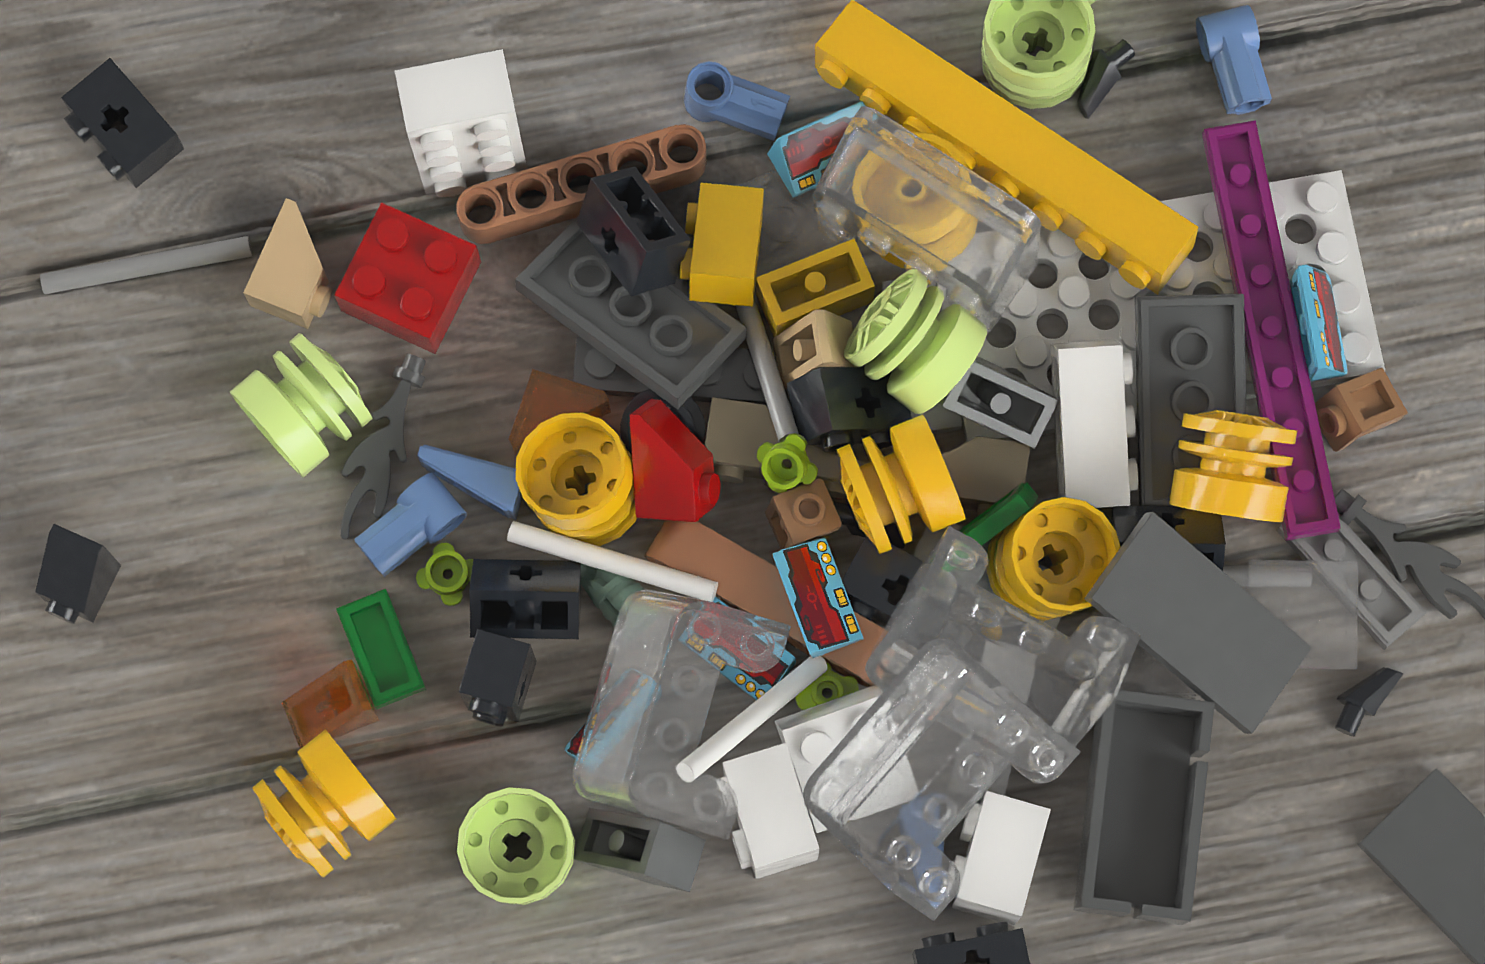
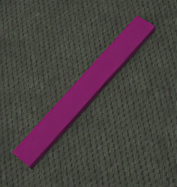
[1202,120,1341,541]

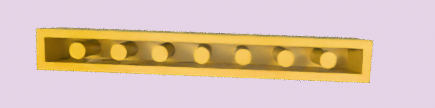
[815,0,1199,295]

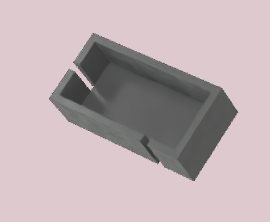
[1073,688,1215,925]

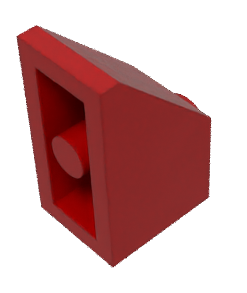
[630,399,720,522]

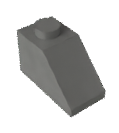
[938,356,1059,448]
[574,808,706,892]

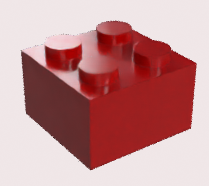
[334,202,481,354]

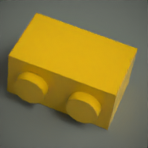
[680,183,764,307]
[756,238,875,337]

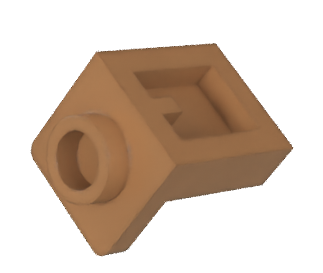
[1315,368,1408,452]
[765,479,842,550]

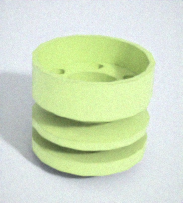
[981,0,1096,109]
[844,269,987,414]
[230,333,373,477]
[457,787,575,905]

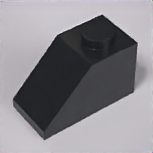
[35,524,121,624]

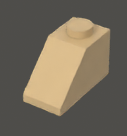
[243,198,332,329]
[773,310,858,390]

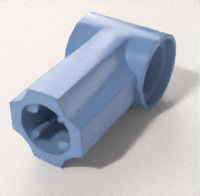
[1196,5,1272,115]
[684,61,790,141]
[354,472,467,577]

